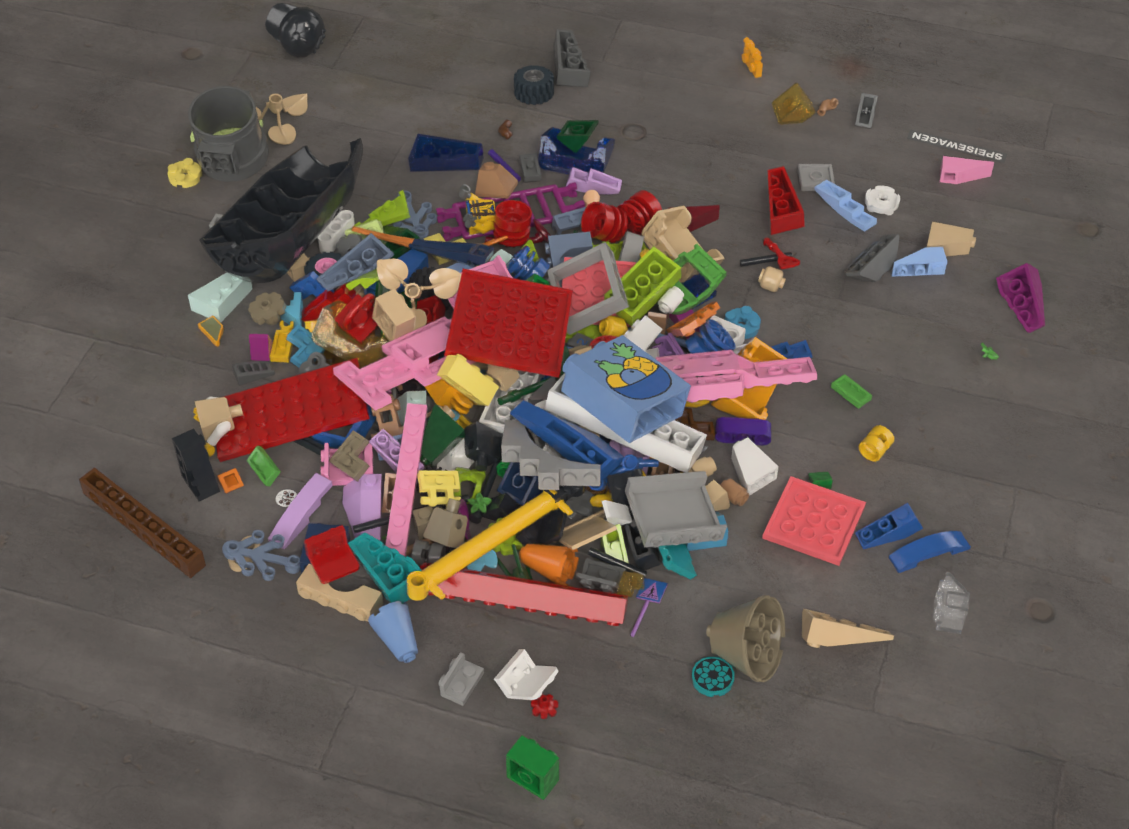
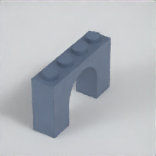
[545,232,593,288]

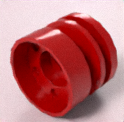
[618,190,662,235]
[493,200,532,247]
[581,202,628,243]

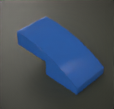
[771,340,813,359]

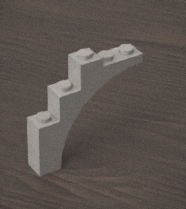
[501,420,601,490]

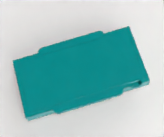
[658,544,697,580]

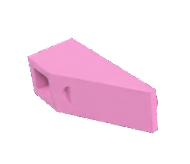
[940,156,994,184]

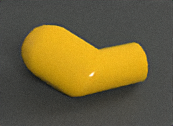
[590,489,612,508]

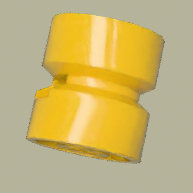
[859,425,894,462]

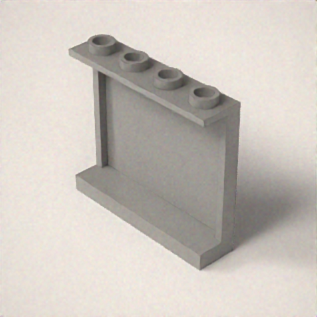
[625,471,727,547]

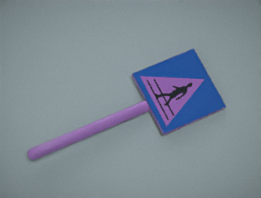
[630,578,668,637]

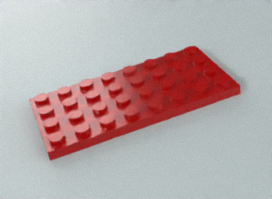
[216,358,370,462]

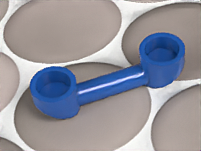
[589,454,639,491]

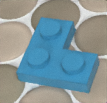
[286,324,328,368]

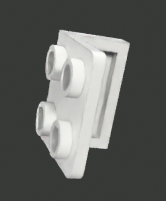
[494,649,559,700]

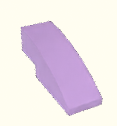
[566,167,622,194]

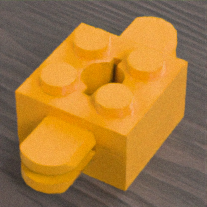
[425,379,473,415]

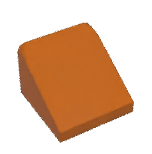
[217,468,244,494]

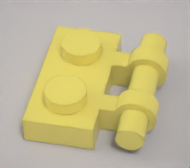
[417,471,461,507]

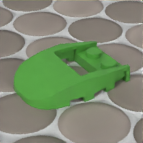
[656,244,726,314]

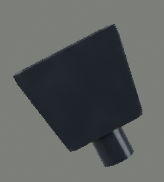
[464,421,503,471]

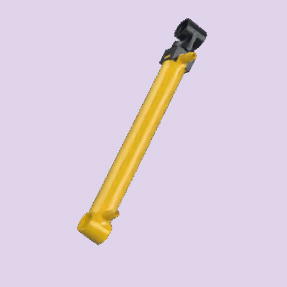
[407,485,586,601]

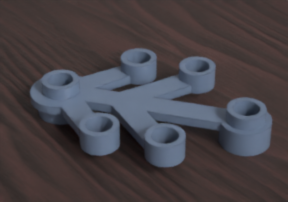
[393,191,437,240]
[222,530,301,581]

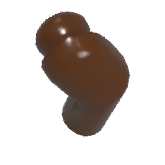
[498,119,513,139]

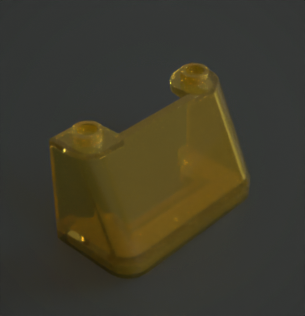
[311,300,390,368]

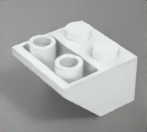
[623,315,663,351]

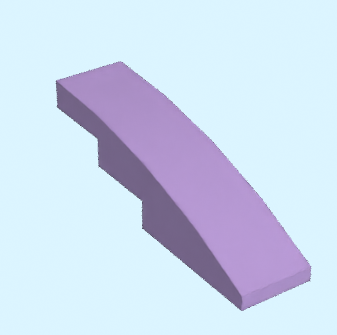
[268,473,333,550]

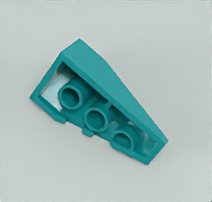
[348,532,422,604]

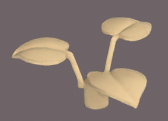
[256,93,308,145]
[377,259,461,331]

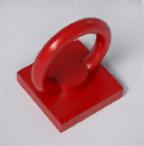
[333,293,379,345]

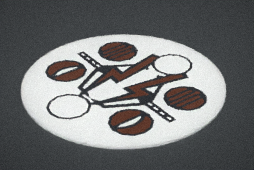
[276,490,297,507]

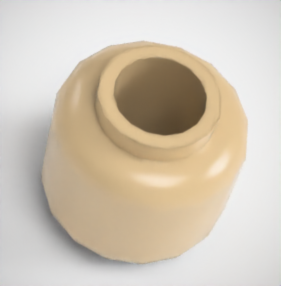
[758,266,786,292]

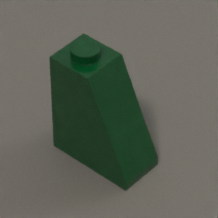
[420,404,466,468]

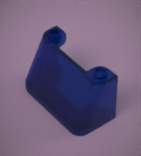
[538,127,615,174]

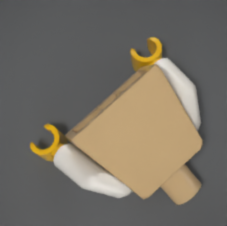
[193,396,243,457]

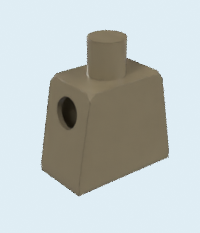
[423,498,468,548]

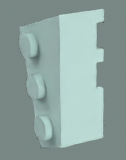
[188,273,252,323]

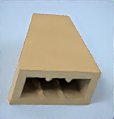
[927,222,976,256]

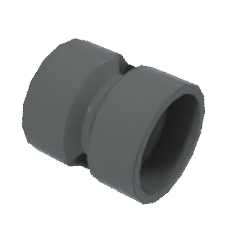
[411,539,446,567]

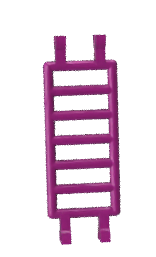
[436,182,585,241]

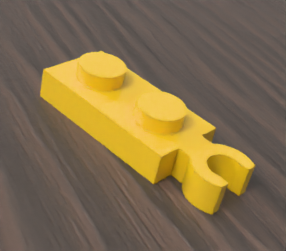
[270,320,294,363]

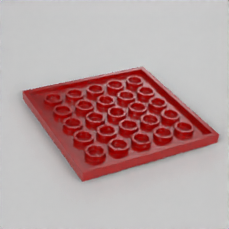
[444,268,573,378]

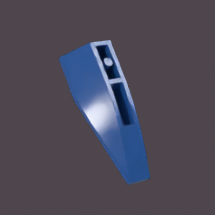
[510,400,624,481]

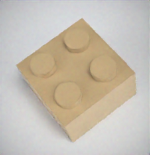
[372,288,416,341]

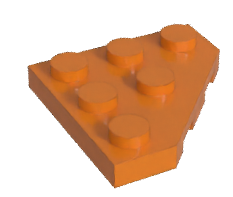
[666,301,720,337]

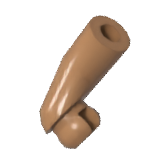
[817,98,839,116]

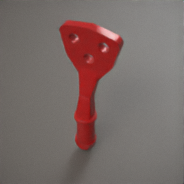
[763,238,800,269]

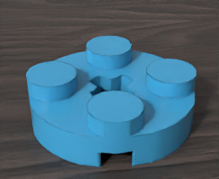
[725,306,761,339]

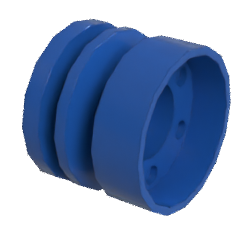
[507,245,550,280]
[686,319,736,354]

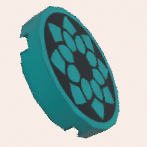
[692,657,735,697]

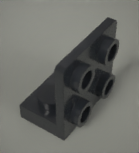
[516,510,567,546]

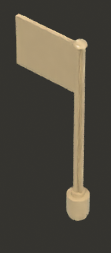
[553,456,717,550]

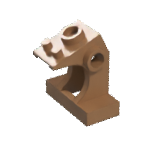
[371,394,404,438]

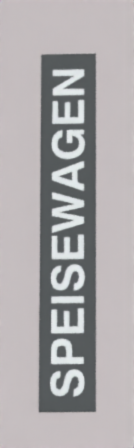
[907,130,1008,163]

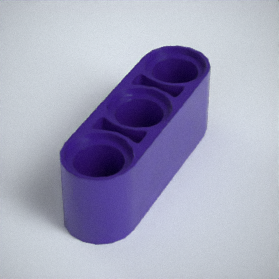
[715,417,771,446]

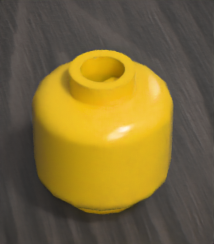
[599,315,628,337]

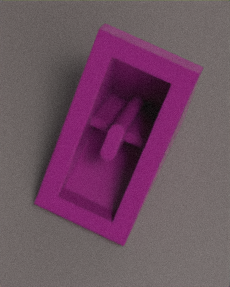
[249,334,273,361]

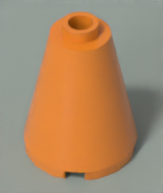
[519,544,579,586]

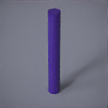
[488,149,521,182]

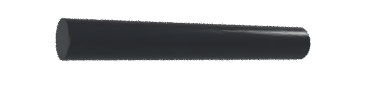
[740,252,792,267]
[587,547,647,579]

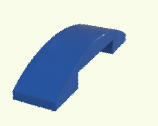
[889,531,971,573]

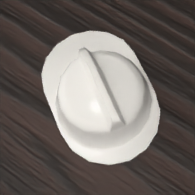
[437,438,474,471]

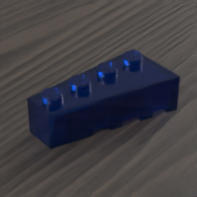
[408,134,484,172]

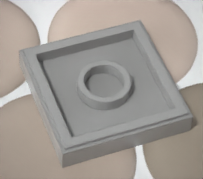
[798,164,835,191]

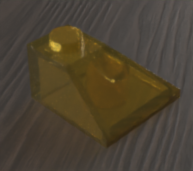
[772,82,816,125]

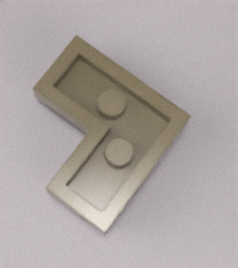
[329,430,370,482]

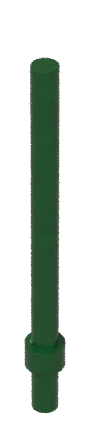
[497,377,559,405]

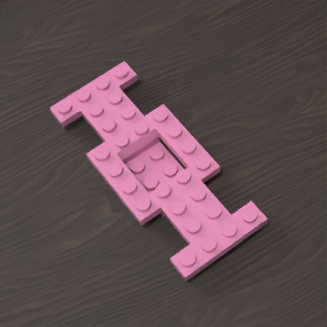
[333,317,475,411]

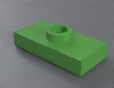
[831,374,872,409]
[246,446,281,487]

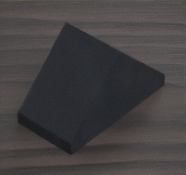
[481,493,521,521]

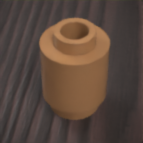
[720,478,749,506]

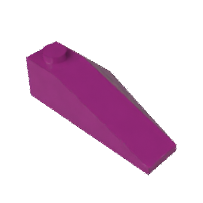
[996,263,1045,333]

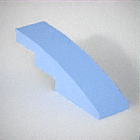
[814,180,877,232]

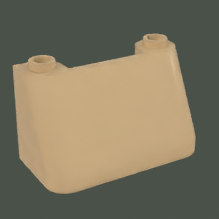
[642,206,725,284]

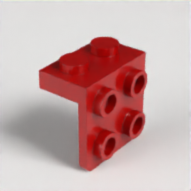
[304,525,360,584]

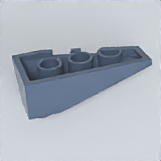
[316,233,394,291]

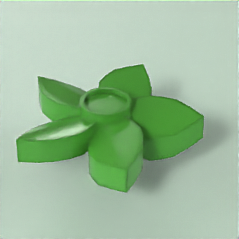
[981,342,999,360]
[467,492,492,513]

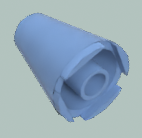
[368,601,418,663]

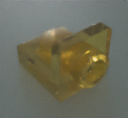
[617,571,645,599]

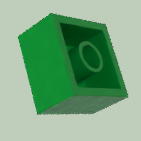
[506,735,559,800]

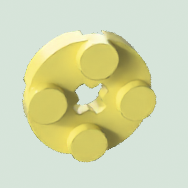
[167,158,202,188]

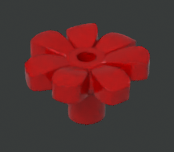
[531,694,558,719]

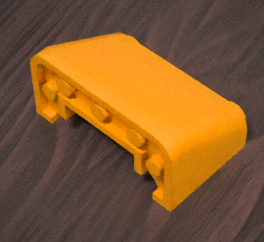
[711,337,787,420]

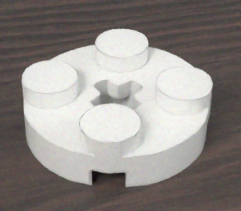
[865,186,900,215]

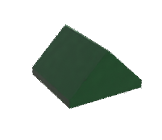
[557,120,599,153]

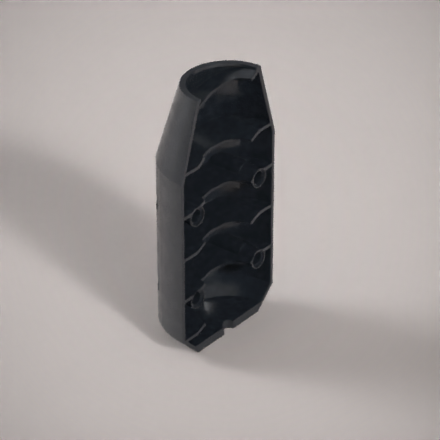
[199,138,363,283]

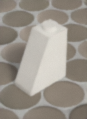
[731,437,779,496]

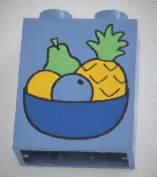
[561,335,691,443]

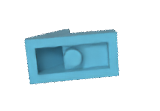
[280,292,303,328]

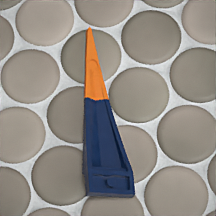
[352,226,495,266]

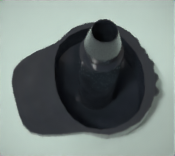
[265,3,326,58]

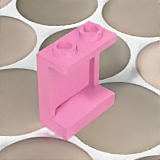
[321,440,373,486]

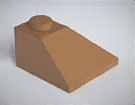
[475,162,518,199]

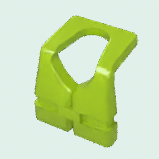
[453,467,486,504]

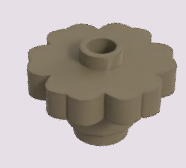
[248,292,286,325]

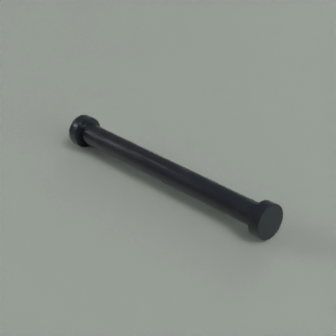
[469,451,502,524]

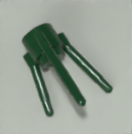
[497,544,533,580]

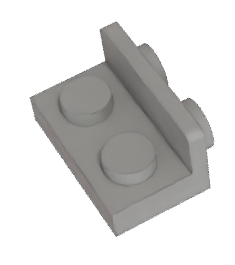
[439,652,484,706]

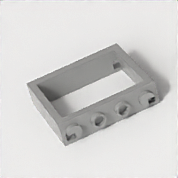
[547,242,629,335]

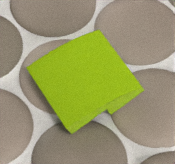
[346,268,380,291]

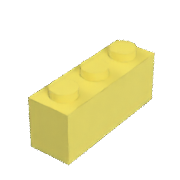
[437,354,499,406]

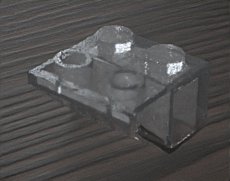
[933,572,970,634]

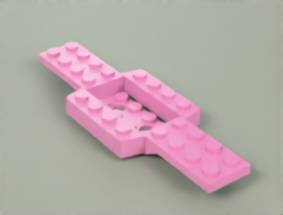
[656,350,817,402]

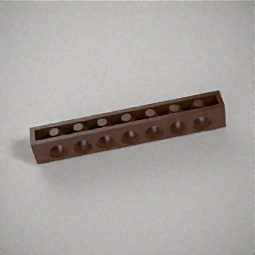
[79,467,206,579]

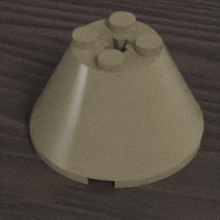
[706,595,785,682]

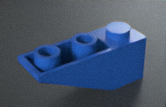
[855,503,923,549]

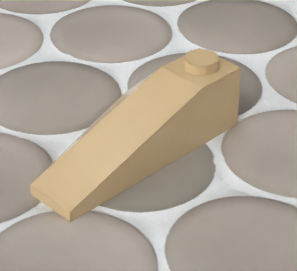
[802,608,894,648]

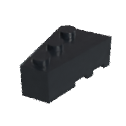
[172,428,220,502]

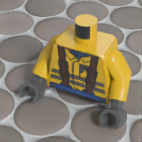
[459,184,495,235]

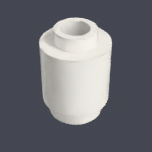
[658,286,684,314]

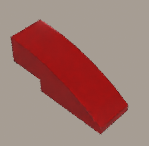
[301,283,356,322]

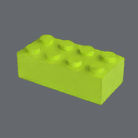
[604,246,681,326]

